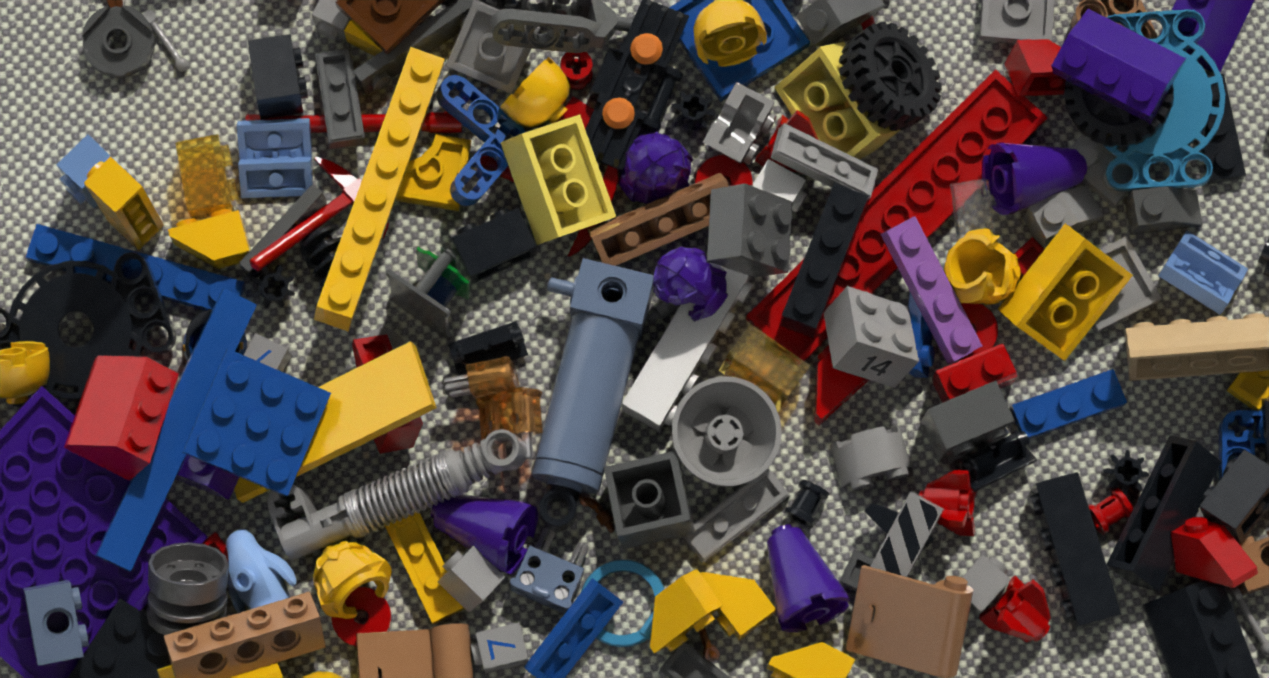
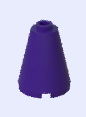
[982,142,1087,215]
[430,494,538,574]
[767,524,850,633]

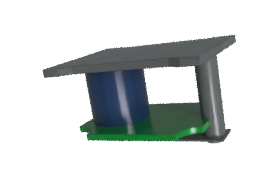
[386,247,470,341]

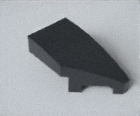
[864,503,936,549]

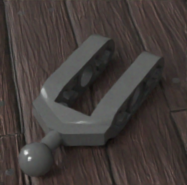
[486,0,635,53]

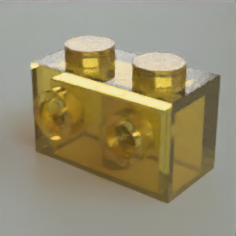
[175,134,239,219]
[718,324,810,412]

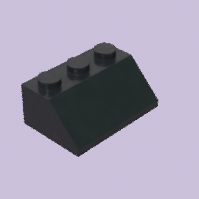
[1143,580,1260,678]

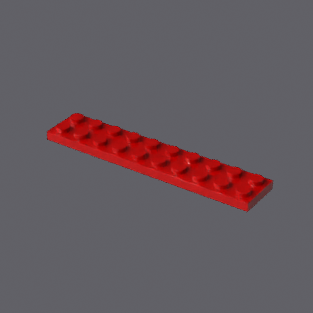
[746,69,1048,369]

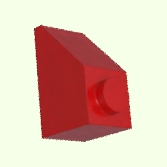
[1004,39,1066,96]
[814,345,870,426]
[1171,517,1258,588]

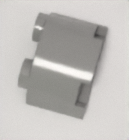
[702,82,777,165]
[830,425,912,490]

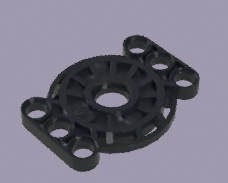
[0,252,176,408]

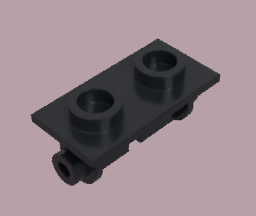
[448,321,528,376]
[955,431,1037,492]

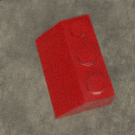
[64,355,179,481]

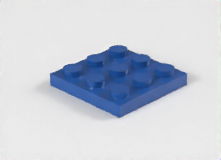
[669,0,810,102]
[182,349,331,497]

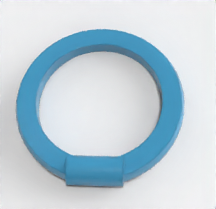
[580,560,664,647]

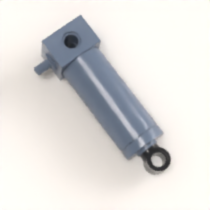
[531,258,654,531]

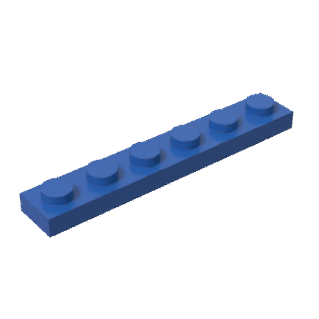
[25,224,246,311]

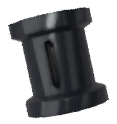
[784,479,829,528]

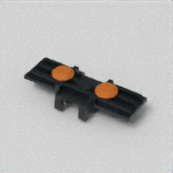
[585,0,689,172]

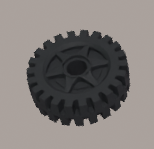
[839,22,942,131]
[1064,80,1174,148]

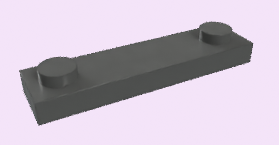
[353,0,473,96]

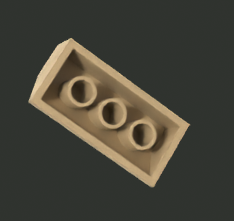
[1125,313,1269,381]

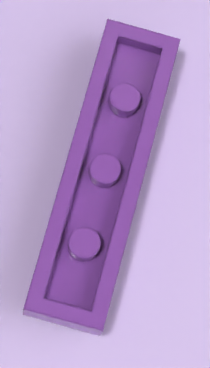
[880,216,982,364]

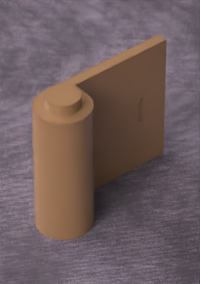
[846,565,974,678]
[356,623,473,678]

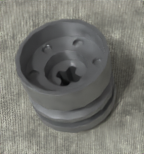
[147,542,229,635]

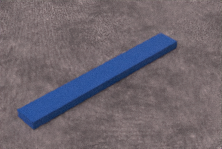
[95,288,257,572]

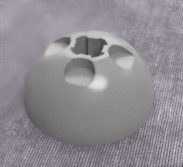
[672,376,782,486]

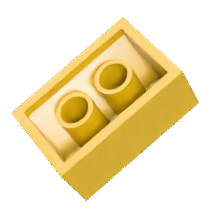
[997,223,1133,361]

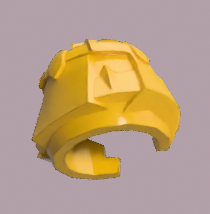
[944,228,1021,305]
[313,541,392,619]

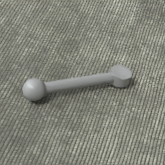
[142,10,189,72]
[1229,586,1269,656]

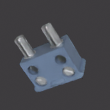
[510,528,589,614]

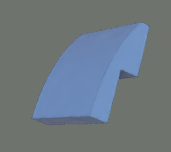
[236,118,313,198]
[1158,230,1248,315]

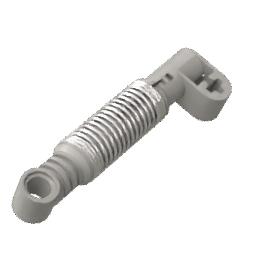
[267,429,527,561]

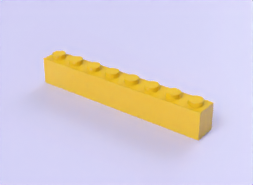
[314,47,445,332]

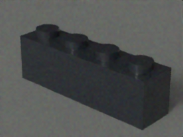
[779,183,868,338]
[1106,436,1221,592]
[1028,472,1121,630]

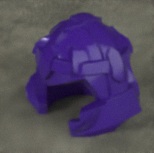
[618,131,693,204]
[652,246,729,322]

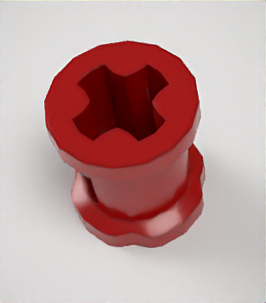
[560,52,593,90]
[1088,488,1133,535]

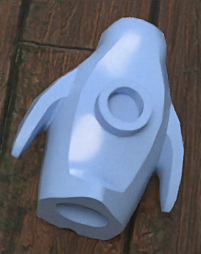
[226,529,296,613]

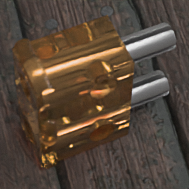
[443,356,520,403]
[476,387,543,460]

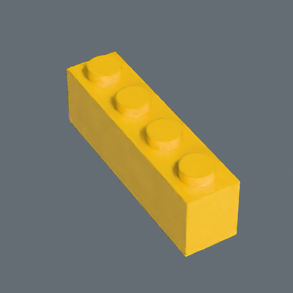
[84,156,164,251]

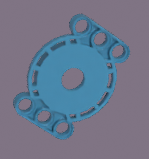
[1103,9,1226,192]

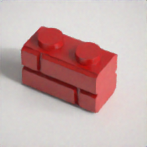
[932,343,1018,403]

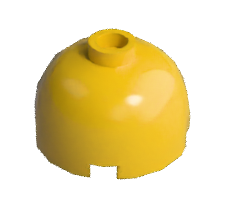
[693,0,767,67]
[499,57,570,128]
[0,341,50,404]

